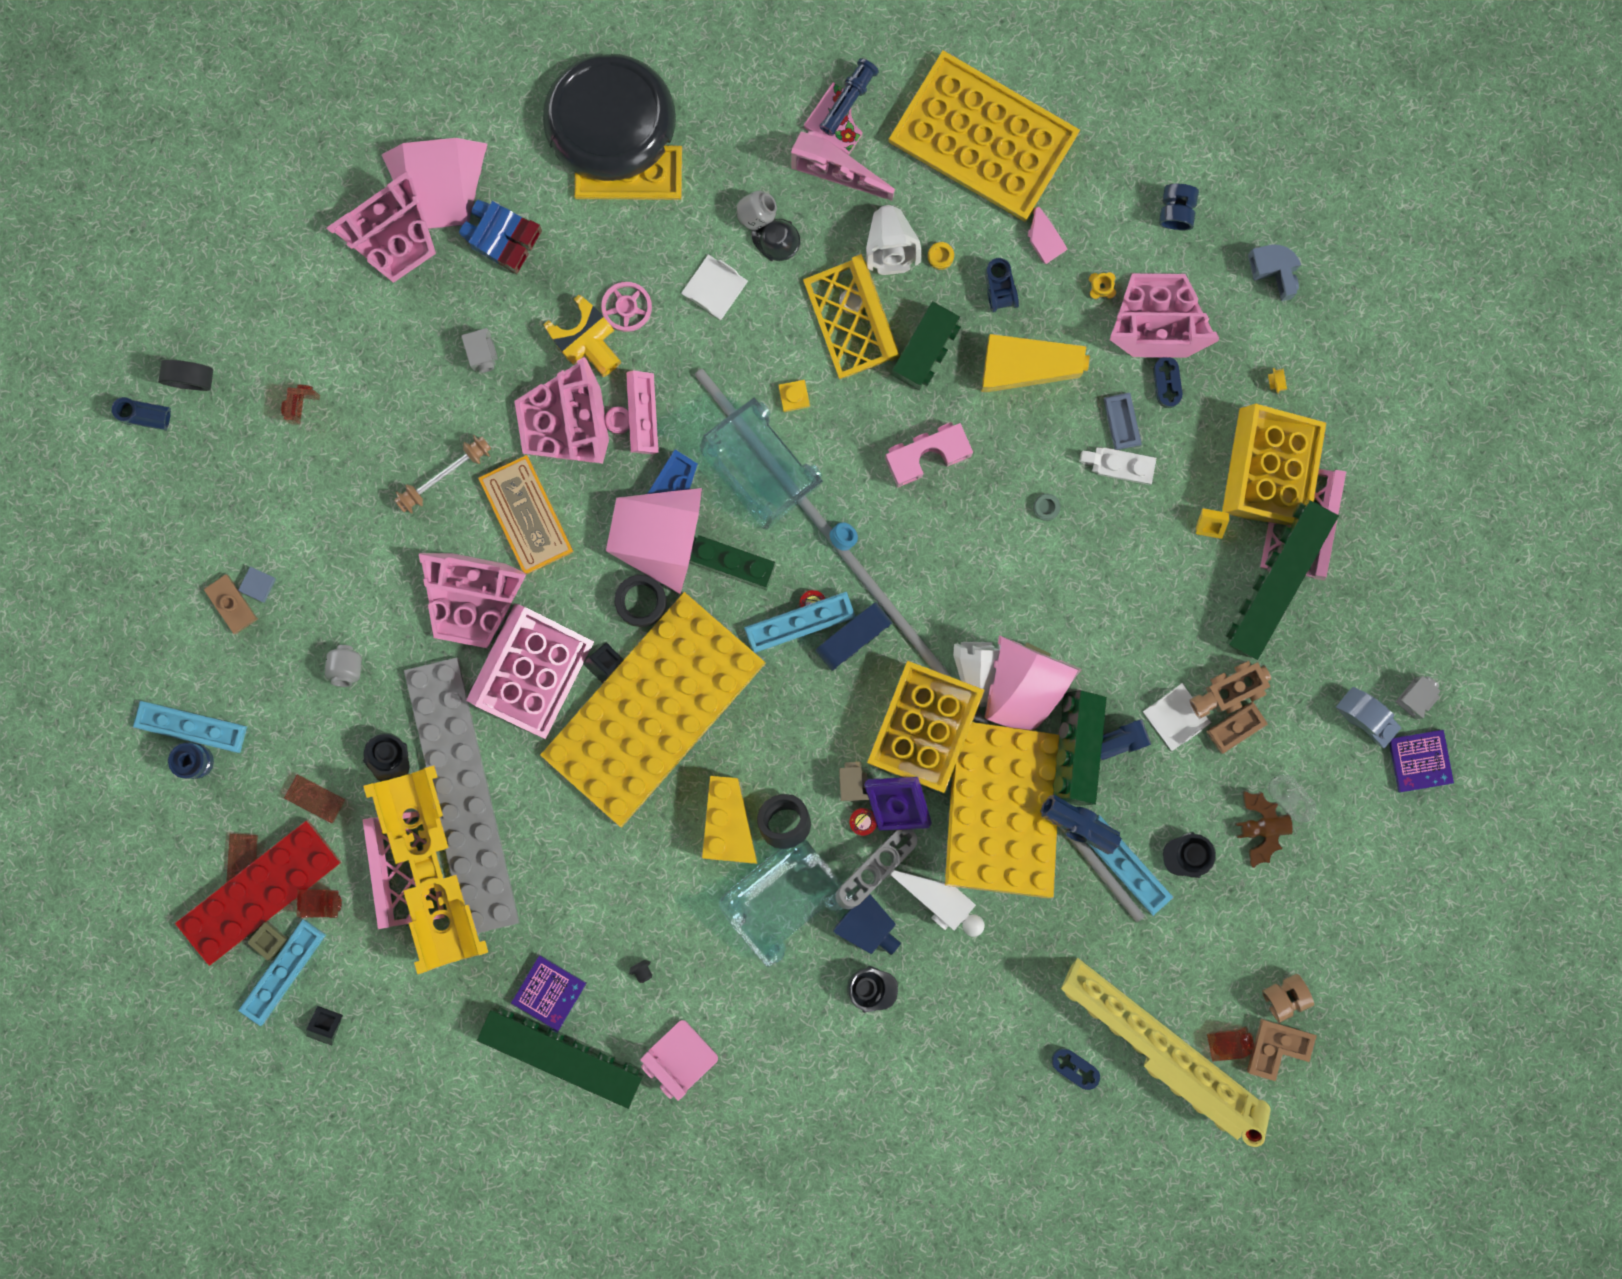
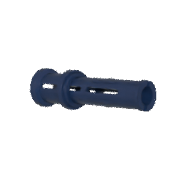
[819,58,879,136]

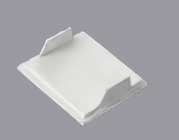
[681,254,748,320]
[1143,683,1211,751]

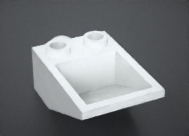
[890,870,985,937]

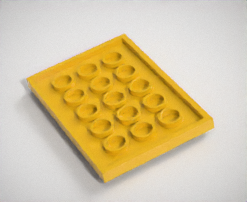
[888,50,1080,222]
[945,722,1059,899]

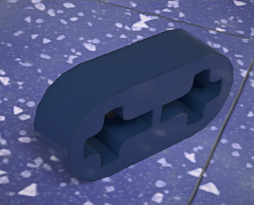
[1153,357,1183,408]
[1052,1048,1100,1090]

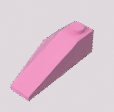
[791,131,895,201]

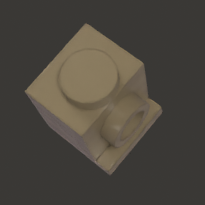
[839,762,869,801]

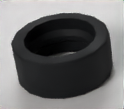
[158,360,213,391]
[614,575,667,627]
[757,794,811,849]

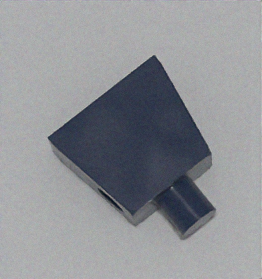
[833,894,901,955]

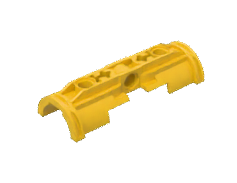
[363,765,488,975]

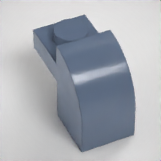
[1248,245,1301,301]
[1336,687,1401,748]

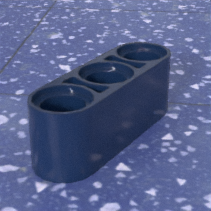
[815,602,893,672]

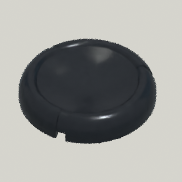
[543,53,676,181]

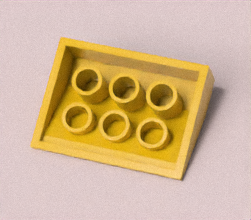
[1222,403,1326,526]
[867,661,985,793]

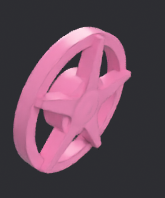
[601,282,652,332]

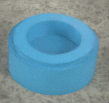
[830,522,858,551]

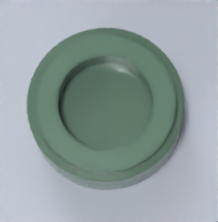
[1033,494,1061,521]

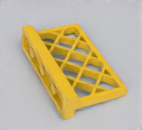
[803,254,900,379]

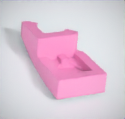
[1028,206,1068,264]

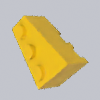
[702,776,758,864]

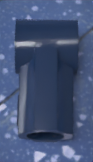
[112,397,171,431]
[1100,719,1151,761]

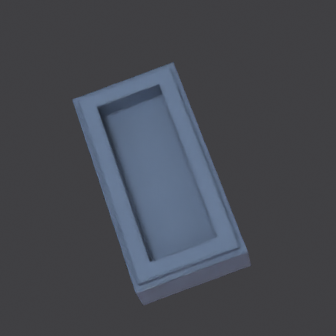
[1103,393,1142,450]

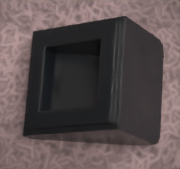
[584,642,624,684]
[306,1006,343,1046]

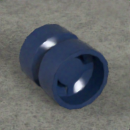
[1159,183,1199,231]
[168,743,214,779]

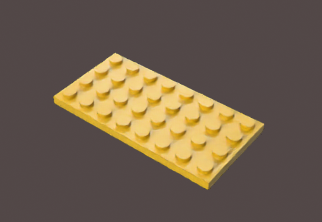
[540,592,766,827]

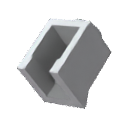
[461,328,498,373]
[1395,676,1440,719]

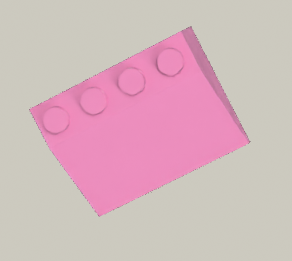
[466,603,594,739]

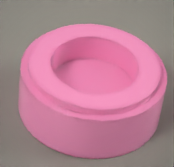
[605,406,630,434]

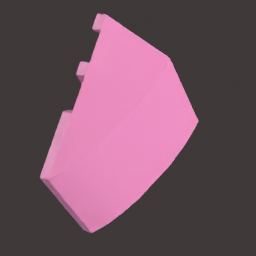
[381,138,487,229]
[326,170,436,283]
[1110,273,1219,358]
[515,357,609,464]
[606,488,702,594]
[419,553,527,648]
[985,635,1082,731]

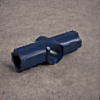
[1040,795,1122,854]

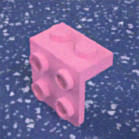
[640,1020,718,1101]

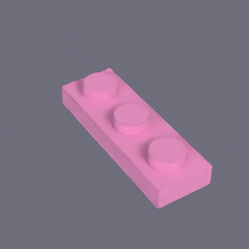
[626,371,659,454]

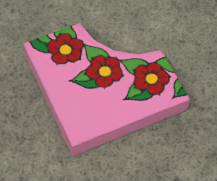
[804,82,863,155]

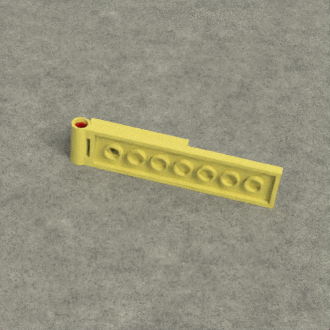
[1061,958,1271,1147]

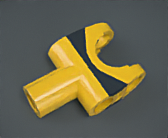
[543,295,621,377]

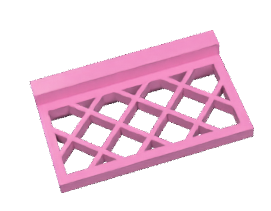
[1260,469,1346,581]
[363,811,445,929]

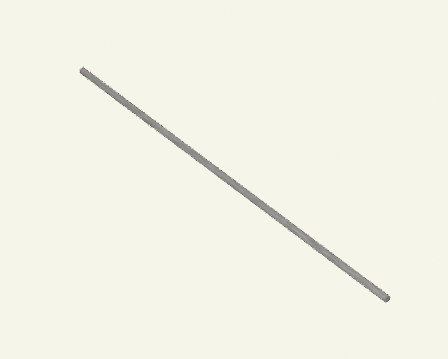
[695,368,1145,923]

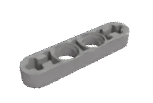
[835,829,917,909]

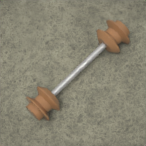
[394,435,491,514]

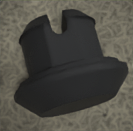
[629,960,653,983]

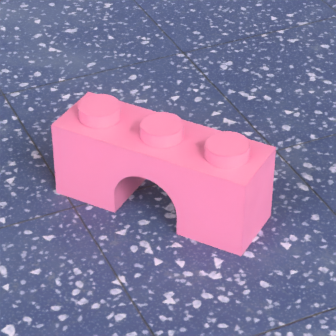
[885,422,973,488]

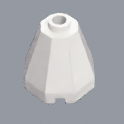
[866,205,921,275]
[953,642,1001,707]

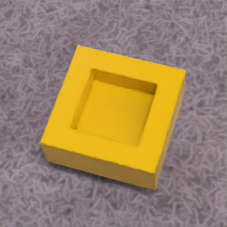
[778,380,810,412]
[1196,508,1229,539]

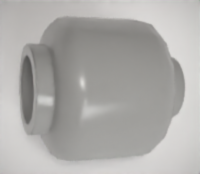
[737,190,777,230]
[325,645,362,687]

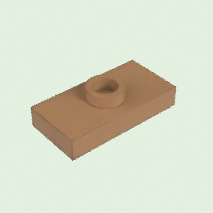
[204,574,258,634]
[1206,702,1268,754]

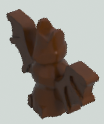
[1235,791,1293,868]

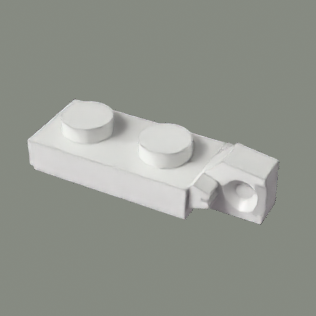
[1079,448,1156,485]

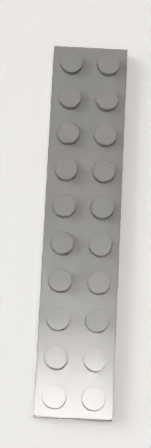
[404,658,520,933]

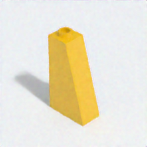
[981,334,1090,392]

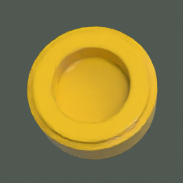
[927,242,954,270]

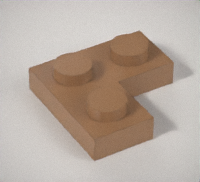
[1247,1019,1317,1081]

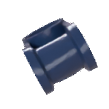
[985,258,1019,313]

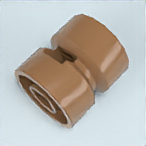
[1262,973,1314,1023]

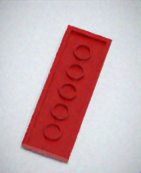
[175,820,342,966]

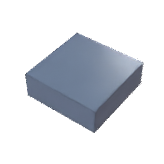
[238,567,276,603]

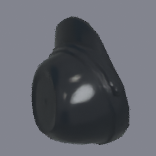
[752,219,801,261]
[363,732,410,782]
[1163,832,1216,878]
[847,966,898,1013]

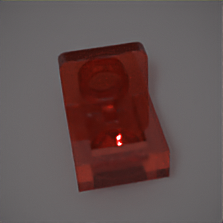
[281,384,320,425]
[297,889,342,918]
[1207,1026,1254,1062]

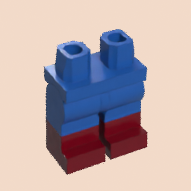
[459,200,542,275]

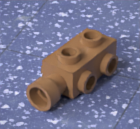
[1189,660,1271,719]

